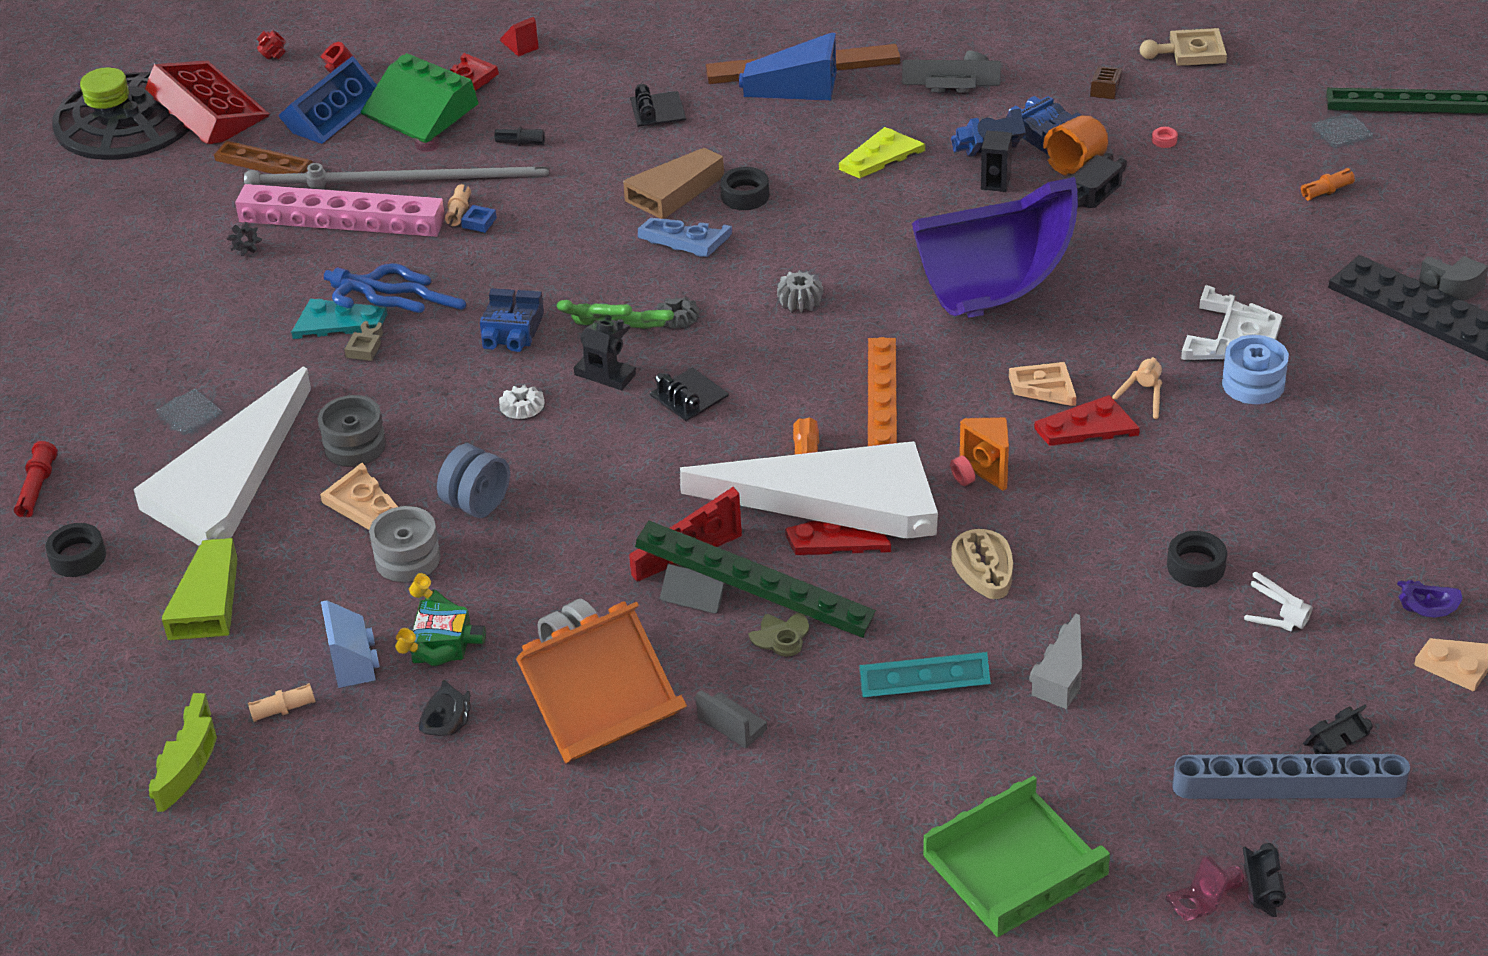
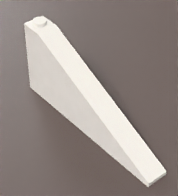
[134,367,311,546]
[680,441,938,539]

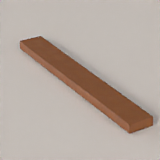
[706,44,900,84]

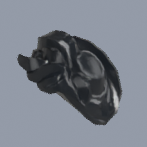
[419,680,471,736]

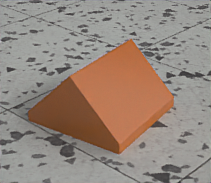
[960,417,1009,491]

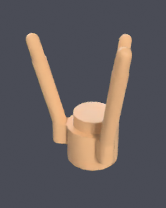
[1112,357,1162,419]

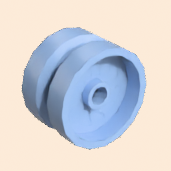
[1222,335,1289,404]

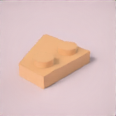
[1009,362,1076,406]
[1414,638,1488,691]

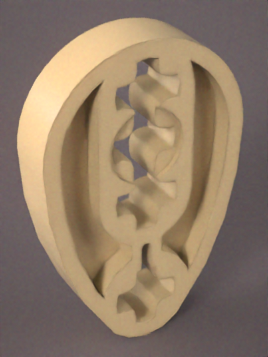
[951,529,1013,599]

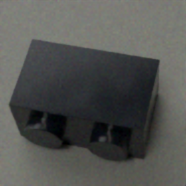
[981,130,1012,192]

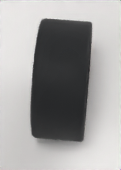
[720,167,769,210]
[45,523,107,577]
[1167,531,1227,587]

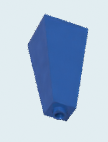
[739,33,837,101]

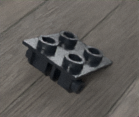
[630,83,686,127]
[650,367,729,421]

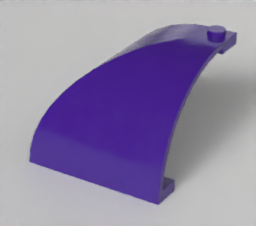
[912,177,1078,318]

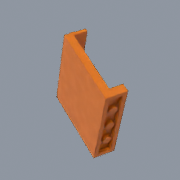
[516,601,687,764]

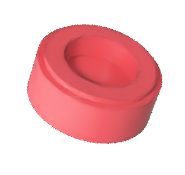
[1152,127,1178,148]
[950,455,975,486]

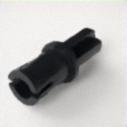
[494,126,545,146]

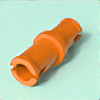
[1301,168,1355,201]

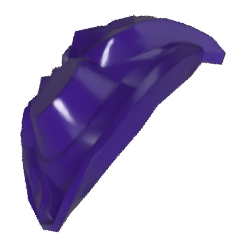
[1397,580,1462,618]

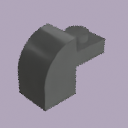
[1419,256,1488,301]

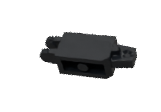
[1068,153,1127,208]

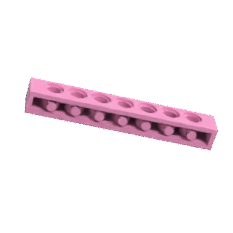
[235,184,445,237]

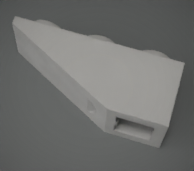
[1029,614,1082,709]

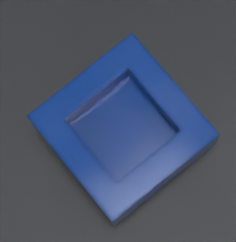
[461,205,497,233]

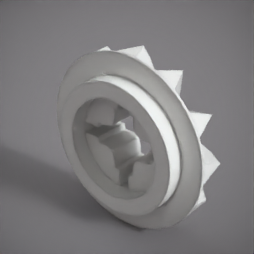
[499,384,545,419]

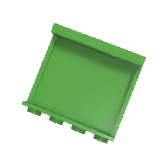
[923,775,1110,938]

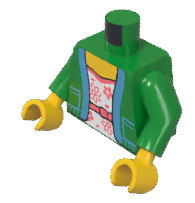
[395,573,486,667]

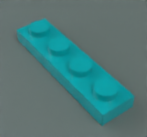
[859,652,991,697]

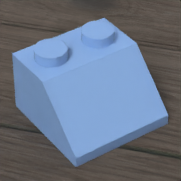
[321,600,380,688]

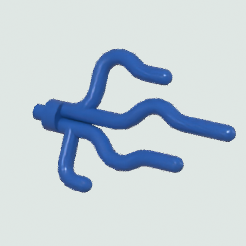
[324,263,467,313]

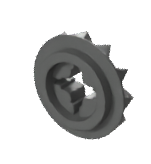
[657,296,699,328]

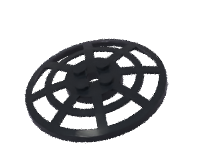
[52,72,190,160]

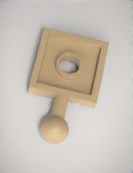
[1140,28,1227,66]

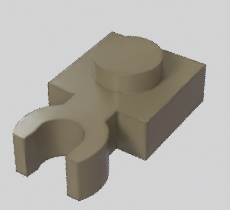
[344,321,383,361]

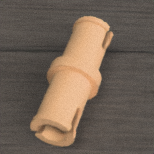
[445,184,471,226]
[248,683,316,722]

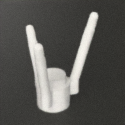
[1244,572,1313,632]

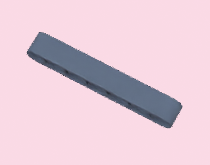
[1172,754,1410,799]

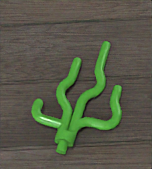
[557,300,674,329]

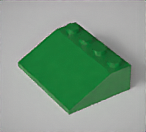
[361,53,479,143]

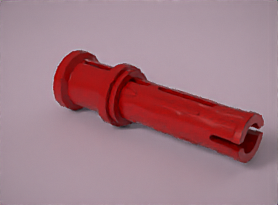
[14,441,58,517]

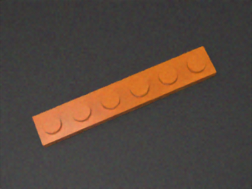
[868,337,897,446]

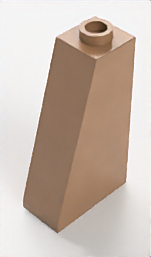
[623,148,724,219]

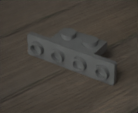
[902,59,1001,92]

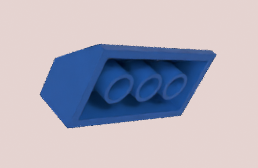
[278,56,377,144]

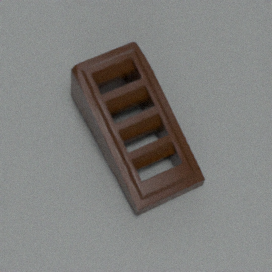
[1090,66,1123,100]

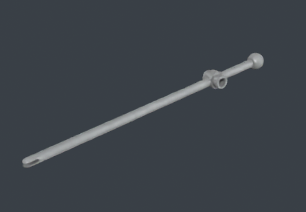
[244,163,549,190]

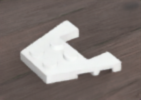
[1181,285,1282,360]

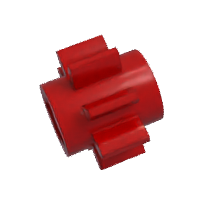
[257,30,286,60]

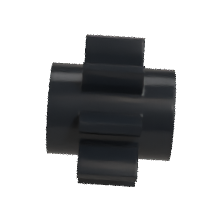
[227,222,262,256]

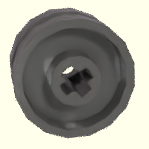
[317,395,386,466]

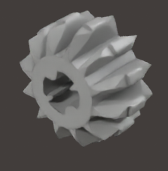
[777,270,823,313]

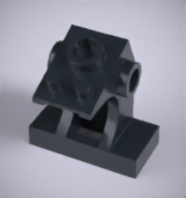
[574,315,636,391]

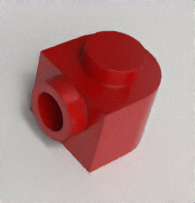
[320,42,355,73]

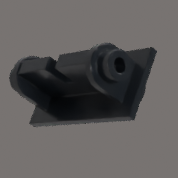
[1302,704,1373,754]
[1243,843,1286,917]

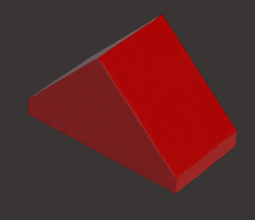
[500,17,539,57]

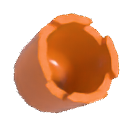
[1043,115,1109,175]

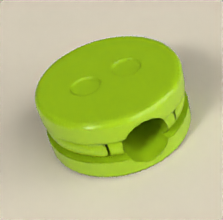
[80,67,129,109]

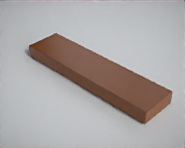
[214,141,313,174]

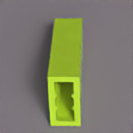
[162,538,238,640]

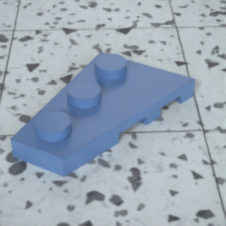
[638,218,732,257]

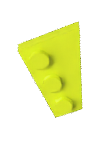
[839,127,925,178]

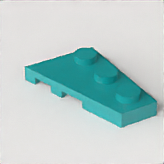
[291,298,388,339]

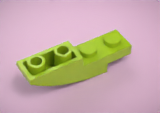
[149,693,217,812]

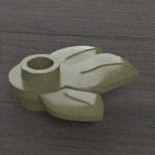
[748,613,809,657]

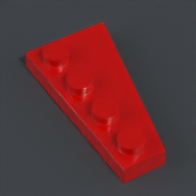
[629,487,742,582]

